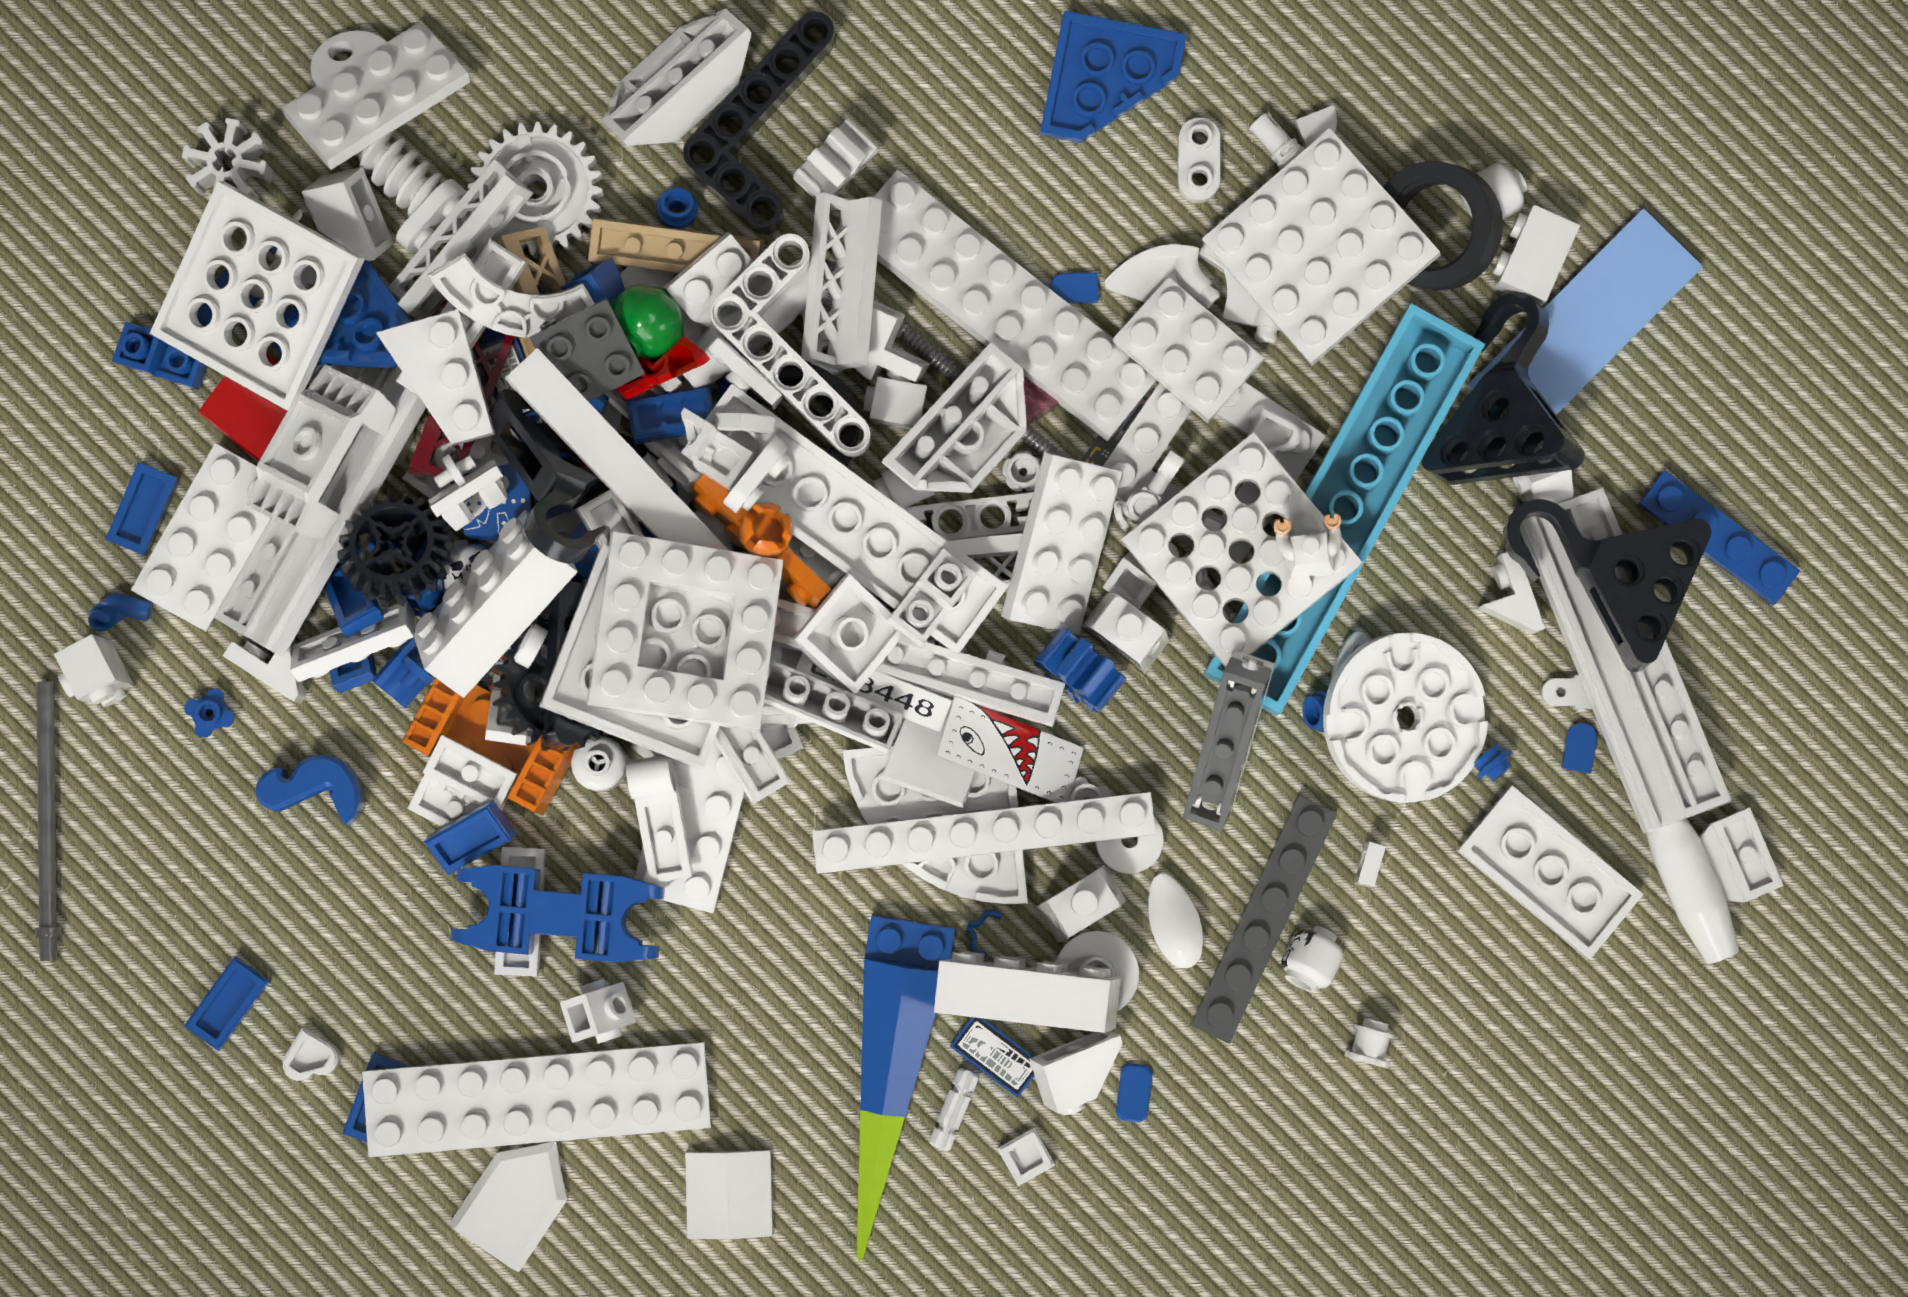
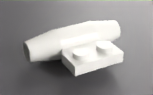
[664,232,810,388]
[1646,807,1784,964]

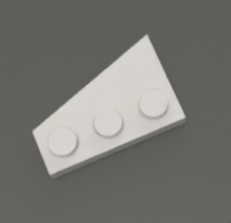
[376,309,495,446]

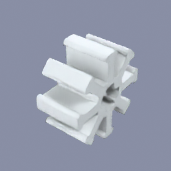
[793,117,880,201]
[182,118,274,200]

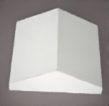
[793,573,904,695]
[685,1150,773,1239]

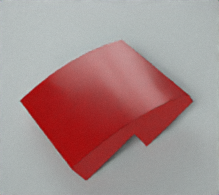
[198,353,309,461]

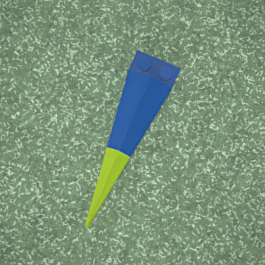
[857,914,955,1262]

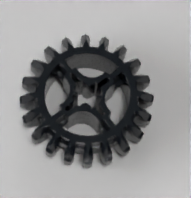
[337,493,454,607]

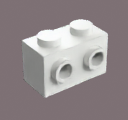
[1492,205,1580,306]
[54,634,134,707]

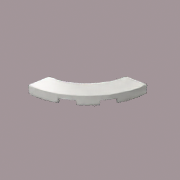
[427,253,595,338]

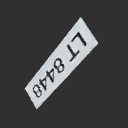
[796,651,952,732]

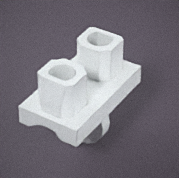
[428,454,508,531]

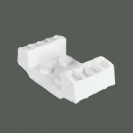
[246,365,396,539]

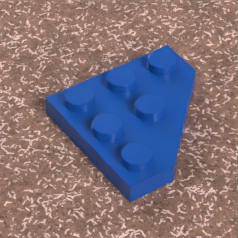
[1040,11,1187,143]
[271,260,412,368]

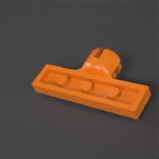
[691,474,831,609]

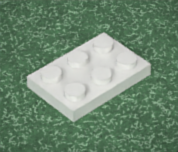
[1113,277,1264,423]

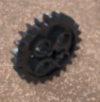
[489,614,601,752]

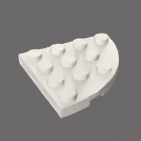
[842,746,1028,904]

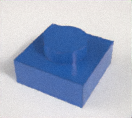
[330,653,377,693]

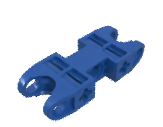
[450,865,665,963]

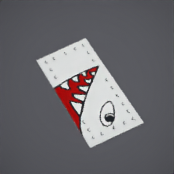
[936,696,1084,803]

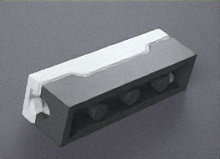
[1182,650,1275,831]

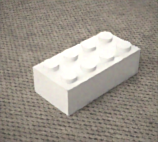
[414,510,577,698]
[934,951,1121,1033]

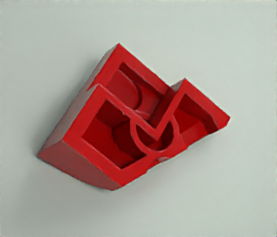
[611,336,710,402]

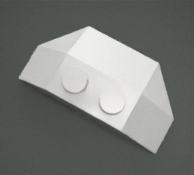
[601,9,752,146]
[882,342,1027,493]

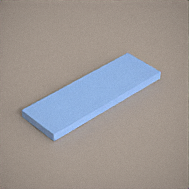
[1466,208,1703,414]

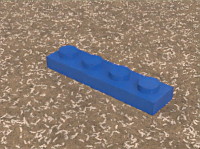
[1637,470,1800,605]

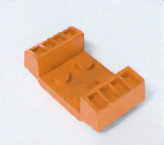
[401,678,575,816]

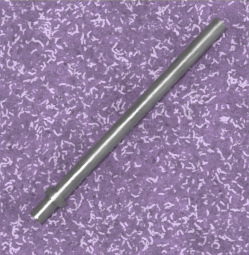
[35,681,61,961]

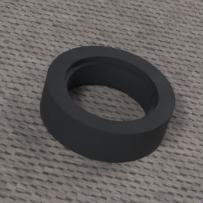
[1383,161,1503,290]

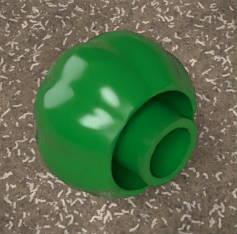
[610,284,684,362]

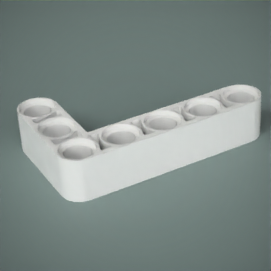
[710,233,871,457]

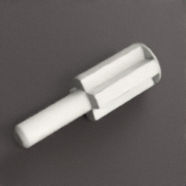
[643,441,703,492]

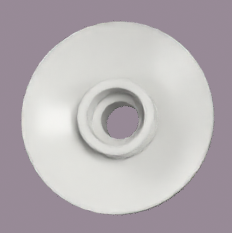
[1056,931,1139,1011]

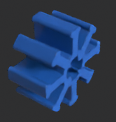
[1033,627,1126,713]

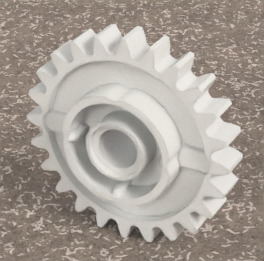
[468,122,604,258]

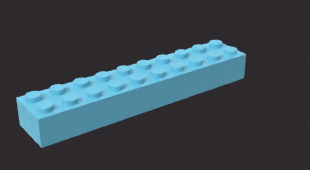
[1203,303,1485,716]

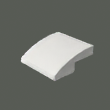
[407,734,518,827]

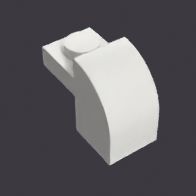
[856,300,930,382]

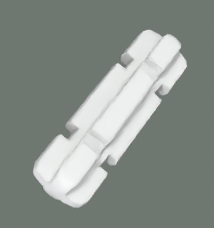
[929,1068,979,1151]

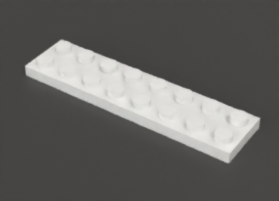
[873,169,1157,441]
[681,384,1008,655]
[362,1042,711,1157]

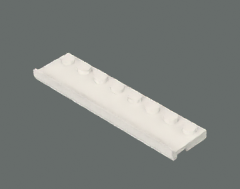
[214,365,426,656]
[1520,488,1732,834]

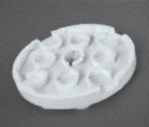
[1323,633,1488,803]

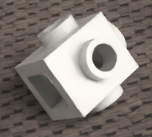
[560,979,636,1044]

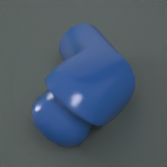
[88,593,153,632]

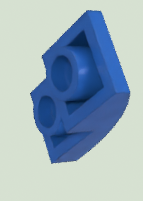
[112,322,207,390]

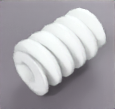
[359,131,442,217]

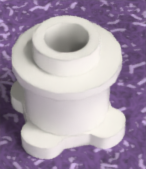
[1344,1018,1395,1068]

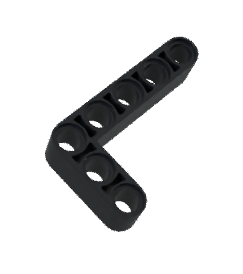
[683,11,835,235]

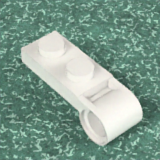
[626,755,694,884]

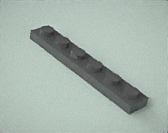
[1190,795,1337,1044]

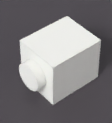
[863,377,927,430]

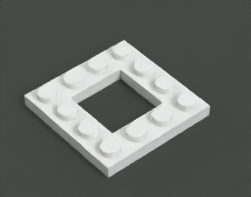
[1104,382,1326,564]
[586,531,783,732]

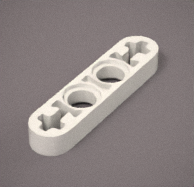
[904,492,1034,540]

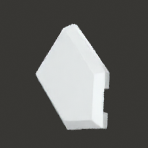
[448,1141,567,1272]

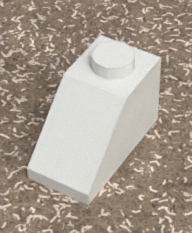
[302,167,394,261]
[1029,1031,1122,1115]

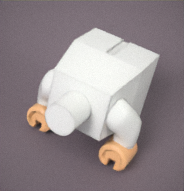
[1274,513,1342,579]

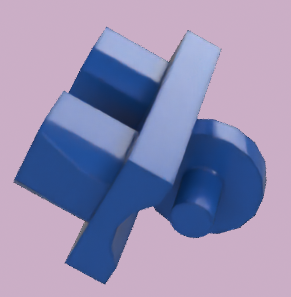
[372,630,435,709]

